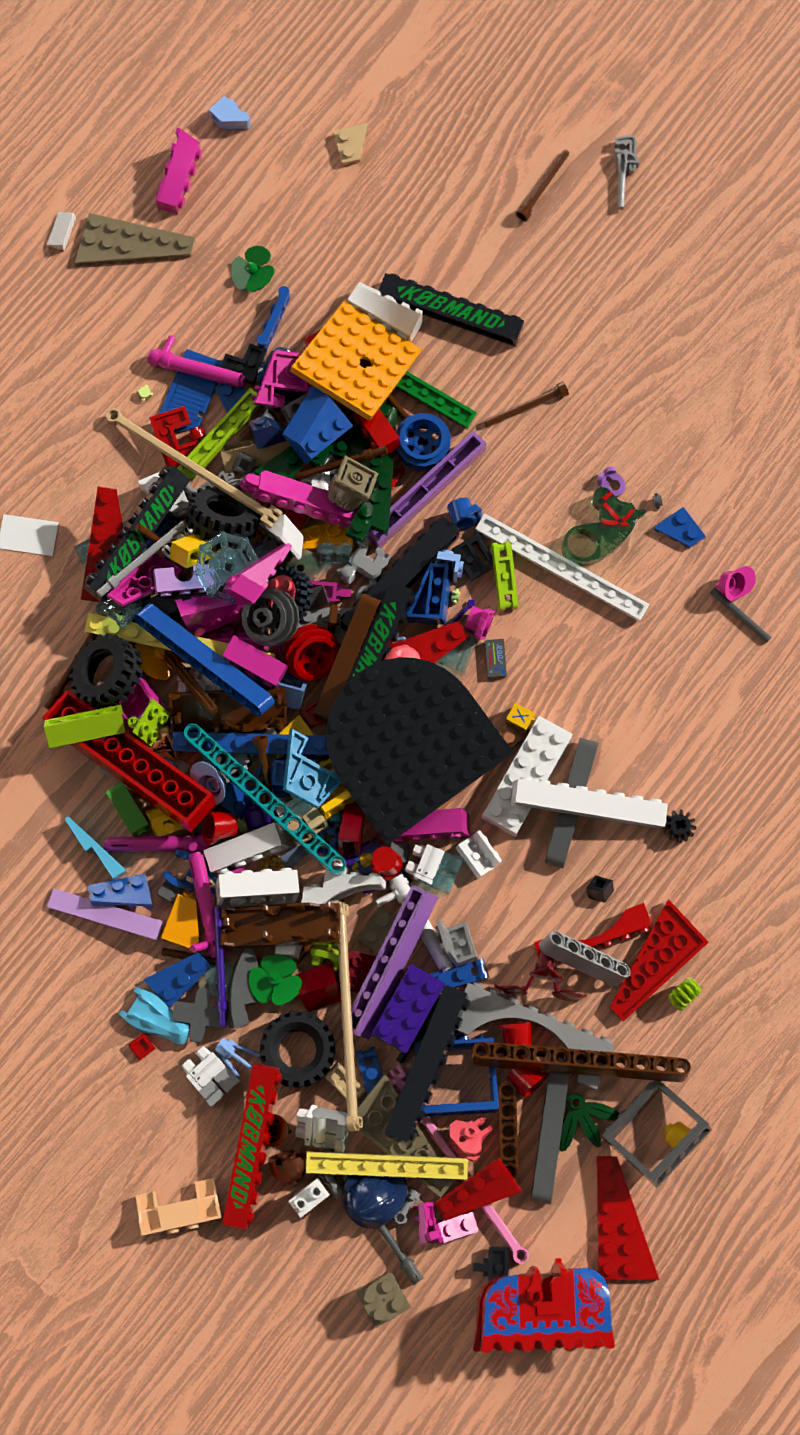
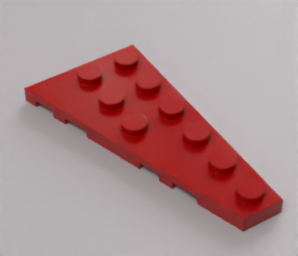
[81,486,137,606]
[596,1156,660,1280]

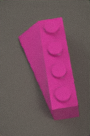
[156,128,202,214]

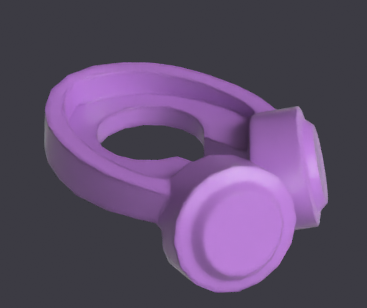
[597,467,626,497]

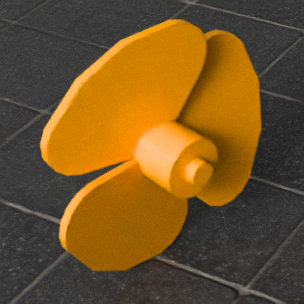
[135,643,182,680]

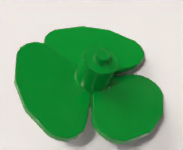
[231,245,275,292]
[249,954,302,1006]

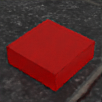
[128,1033,156,1061]

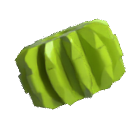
[668,978,702,1011]

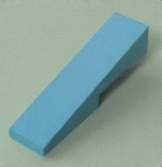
[65,816,128,880]

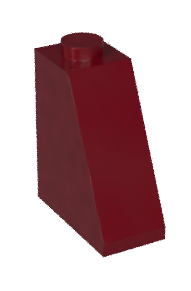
[338,803,366,857]

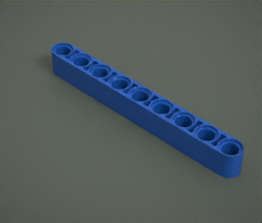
[134,603,275,717]

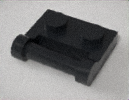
[451,533,494,582]

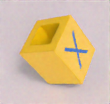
[505,703,536,734]

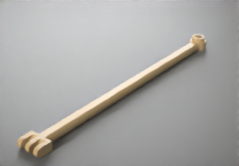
[106,408,282,528]
[333,900,363,1132]

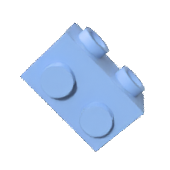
[437,550,464,583]

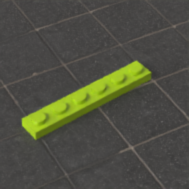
[177,388,261,482]

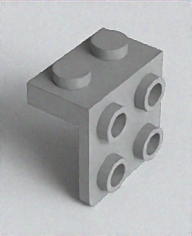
[435,919,478,967]

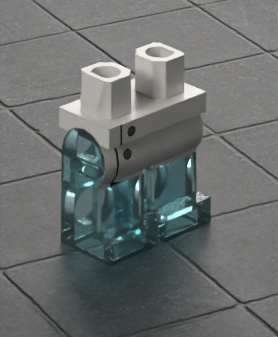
[405,844,464,895]

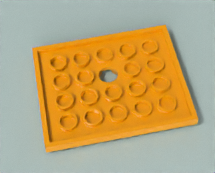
[290,301,422,421]

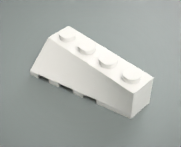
[348,282,422,342]

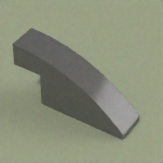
[227,947,260,1030]

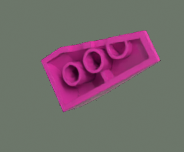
[223,543,292,605]
[107,553,183,607]

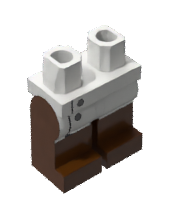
[288,1178,333,1220]

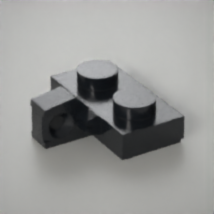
[472,1247,509,1281]

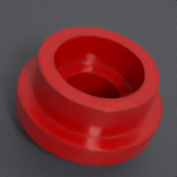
[188,426,206,441]

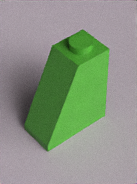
[106,782,150,837]

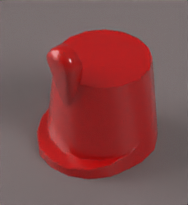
[202,811,240,845]
[370,846,402,881]
[497,1022,532,1058]
[507,1055,549,1098]

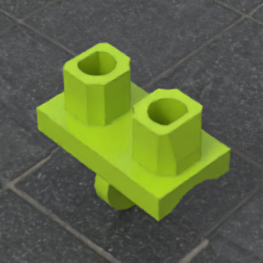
[310,944,339,971]

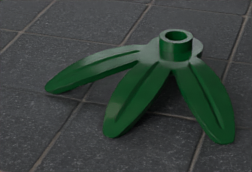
[560,1093,620,1151]

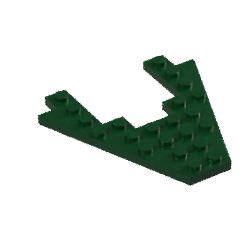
[255,403,397,544]

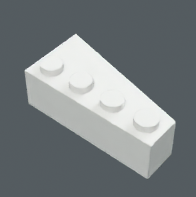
[203,823,292,875]

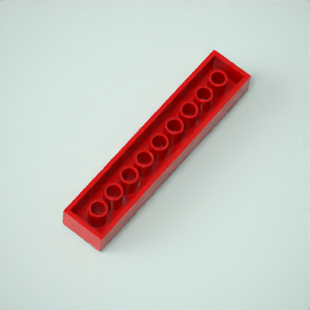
[42,690,216,832]

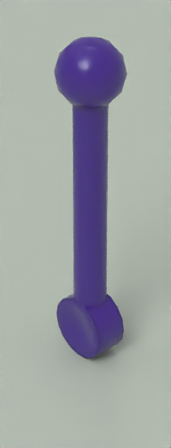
[447,599,475,625]

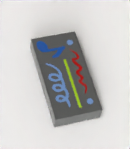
[485,639,507,678]

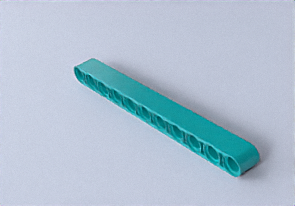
[184,724,346,876]

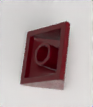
[296,962,341,1012]

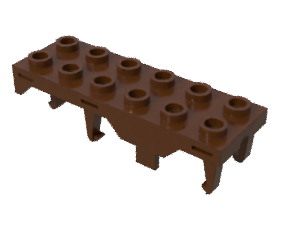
[169,687,288,734]
[221,901,341,948]

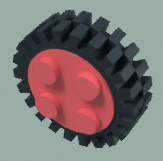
[268,567,313,626]

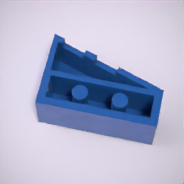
[406,563,452,625]

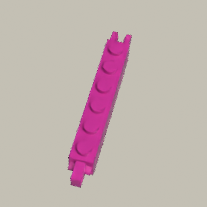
[240,470,363,529]

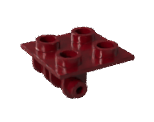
[348,950,376,993]

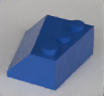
[282,386,353,464]

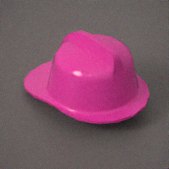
[715,566,756,601]

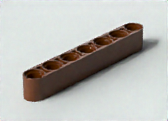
[313,594,382,722]

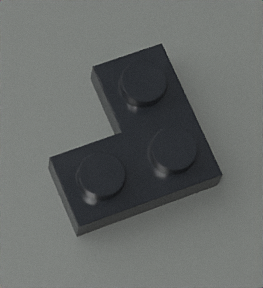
[220,343,267,385]

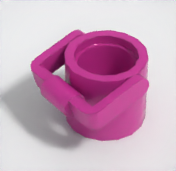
[465,606,495,640]

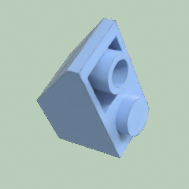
[209,96,251,130]

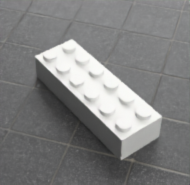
[482,716,573,837]

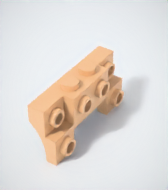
[135,1178,222,1236]

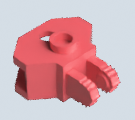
[448,1116,494,1162]

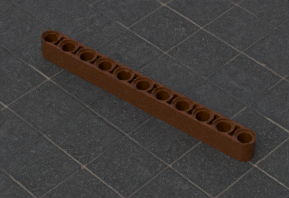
[471,1042,691,1082]

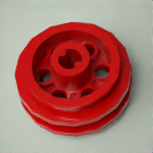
[282,624,340,682]

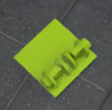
[128,699,171,746]

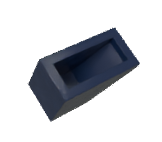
[249,416,287,450]

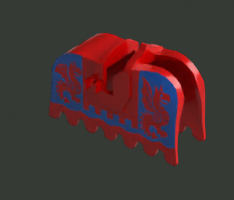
[473,1258,615,1353]

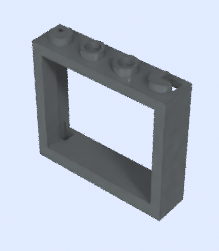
[602,1081,712,1188]

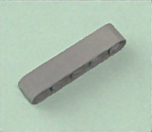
[539,931,631,987]

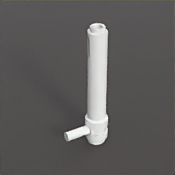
[375,874,453,972]

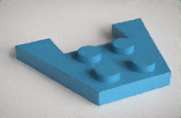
[283,729,342,808]

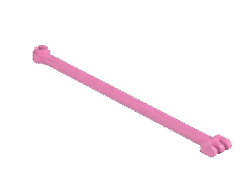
[386,1064,529,1264]

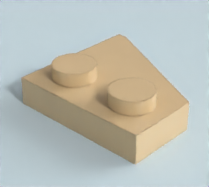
[333,123,368,166]

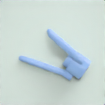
[215,1038,260,1078]

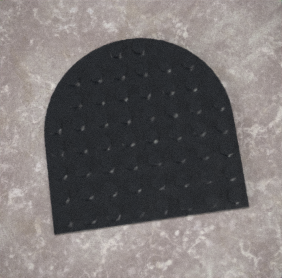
[326,657,514,845]

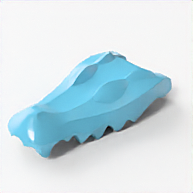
[119,987,190,1045]

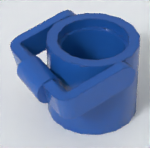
[447,498,482,530]

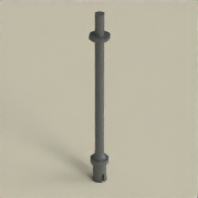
[324,1148,424,1285]

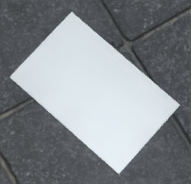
[0,514,59,556]

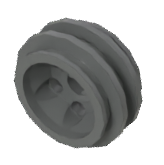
[241,588,299,646]

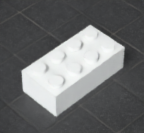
[215,868,299,908]

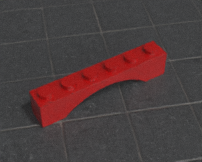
[533,903,652,965]

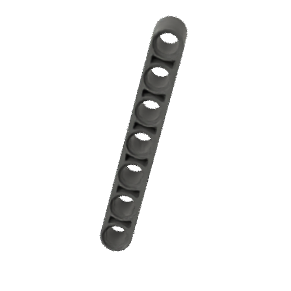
[545,737,598,869]
[531,1072,569,1205]

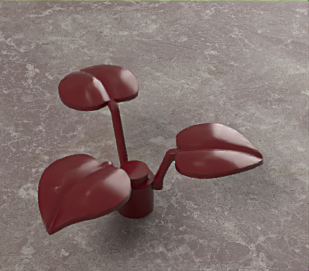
[494,951,587,1001]

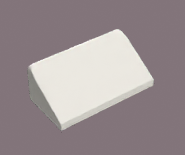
[47,212,76,251]

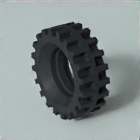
[185,486,261,547]
[69,633,143,709]
[259,1011,336,1088]

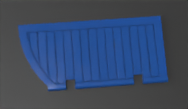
[159,349,222,433]

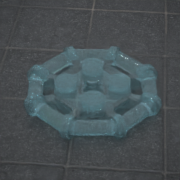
[193,531,259,603]

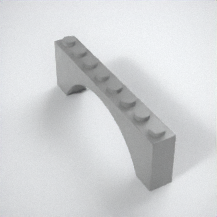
[456,982,615,1091]

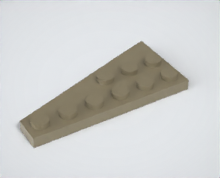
[75,213,196,265]
[357,1074,453,1197]

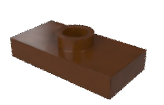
[327,604,341,633]

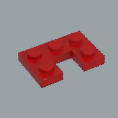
[149,406,198,468]

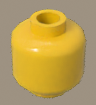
[664,1121,691,1148]

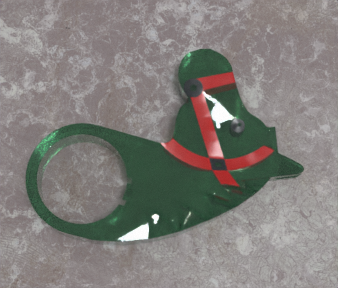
[561,487,646,566]

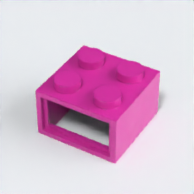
[119,677,169,732]

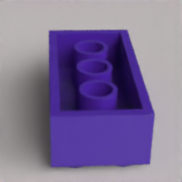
[372,964,446,1054]

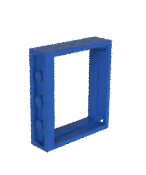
[414,1035,499,1117]

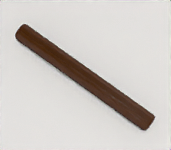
[164,651,218,716]

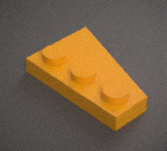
[299,522,353,551]

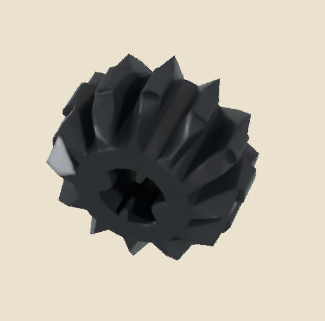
[664,809,696,843]

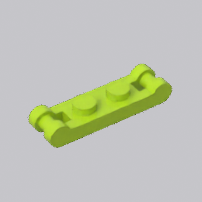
[490,542,518,611]

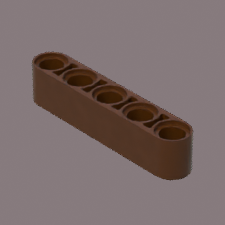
[498,1082,519,1179]

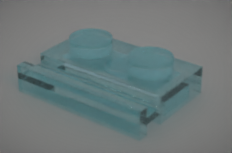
[439,633,478,673]

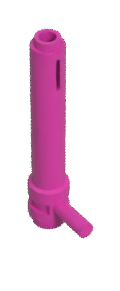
[147,335,246,388]
[104,833,210,853]
[188,852,227,958]

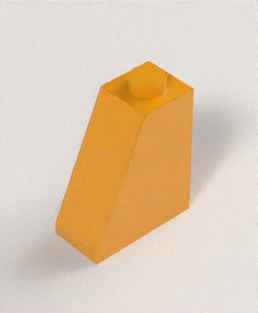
[161,893,200,953]

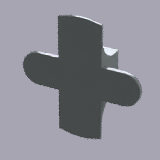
[172,988,228,1042]

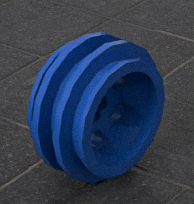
[396,413,451,471]

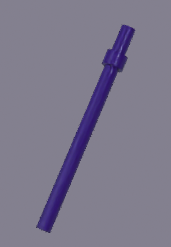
[214,907,228,1026]

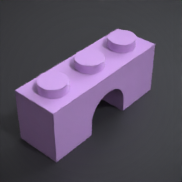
[153,564,215,597]

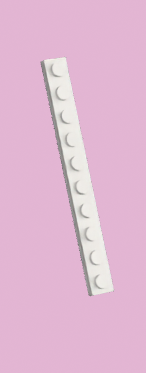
[475,513,650,622]

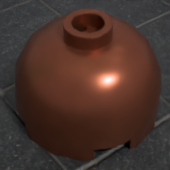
[268,1149,307,1185]

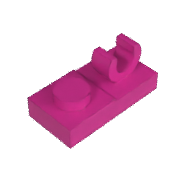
[412,1202,437,1244]

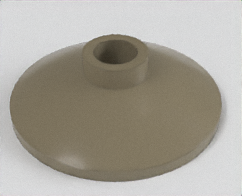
[282,548,320,581]

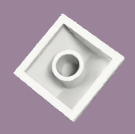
[259,514,303,560]

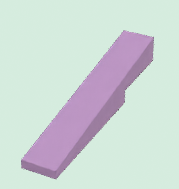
[47,888,164,941]

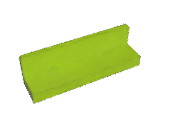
[44,705,125,748]

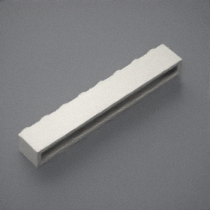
[511,777,668,829]

